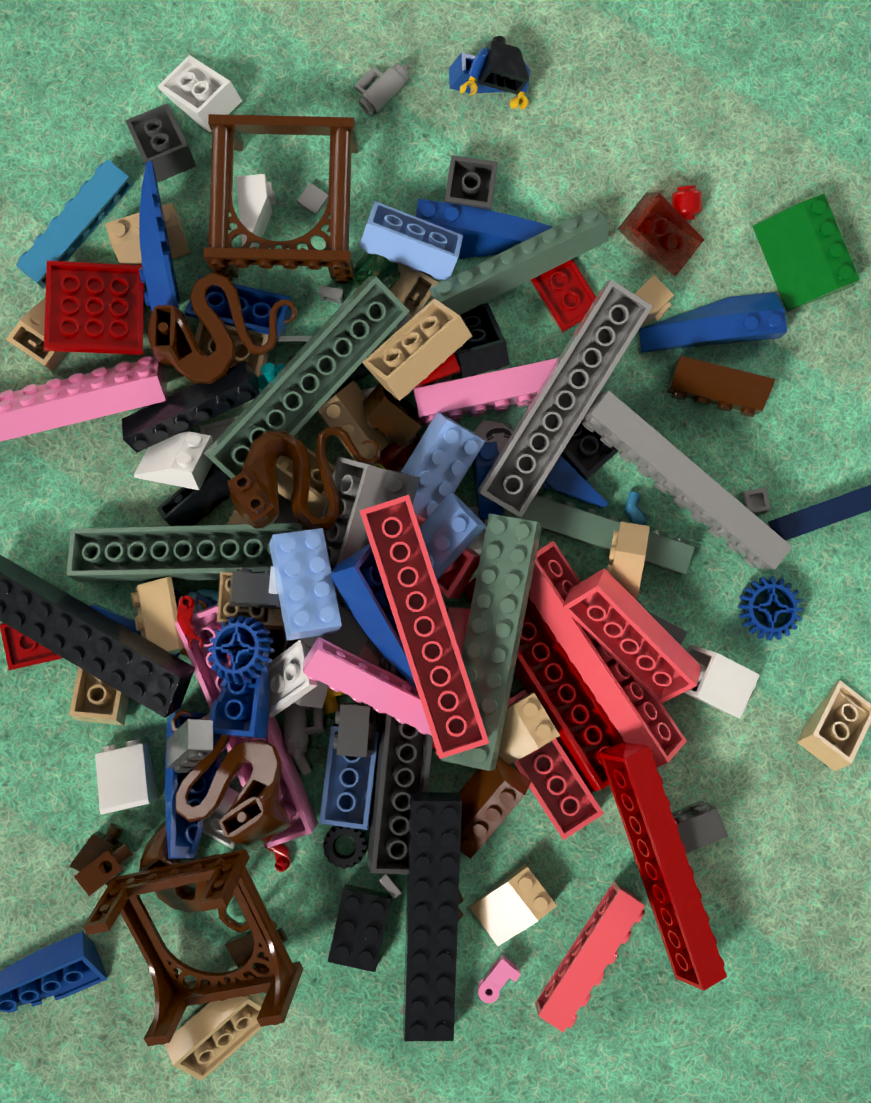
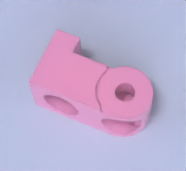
[478,954,521,1003]

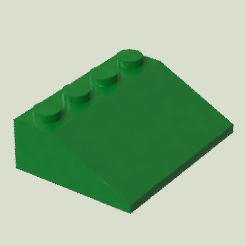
[752,194,860,311]

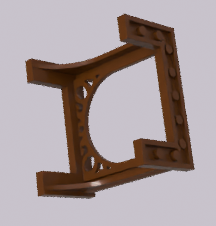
[203,114,358,284]
[83,849,303,1046]

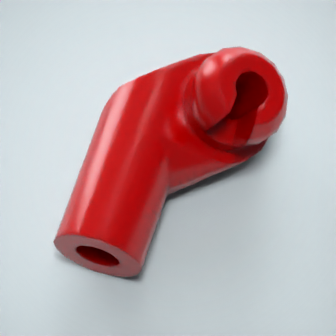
[264,843,291,872]

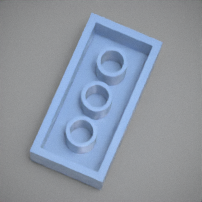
[359,201,463,280]
[401,412,485,519]
[269,528,342,641]

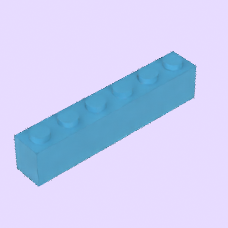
[16,159,134,289]

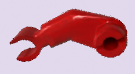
[177,595,204,651]

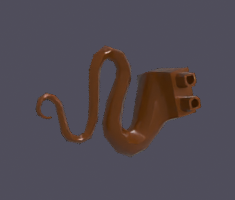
[148,272,298,384]
[227,427,381,530]
[171,710,292,850]
[139,821,277,932]

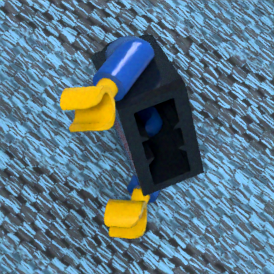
[460,36,530,110]

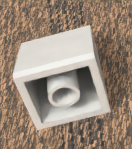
[684,644,760,719]
[95,739,159,814]

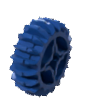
[737,576,804,641]
[207,616,275,685]

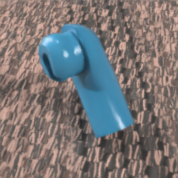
[625,492,648,525]

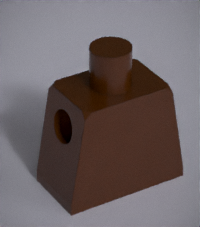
[74,843,134,896]

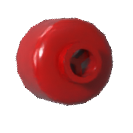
[672,185,703,221]

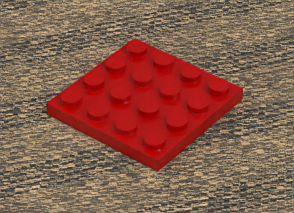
[44,260,144,355]

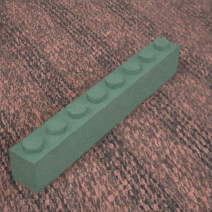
[430,207,609,315]
[503,493,695,575]

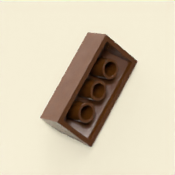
[667,356,775,417]
[459,756,531,859]

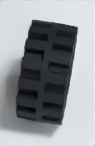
[323,826,367,869]

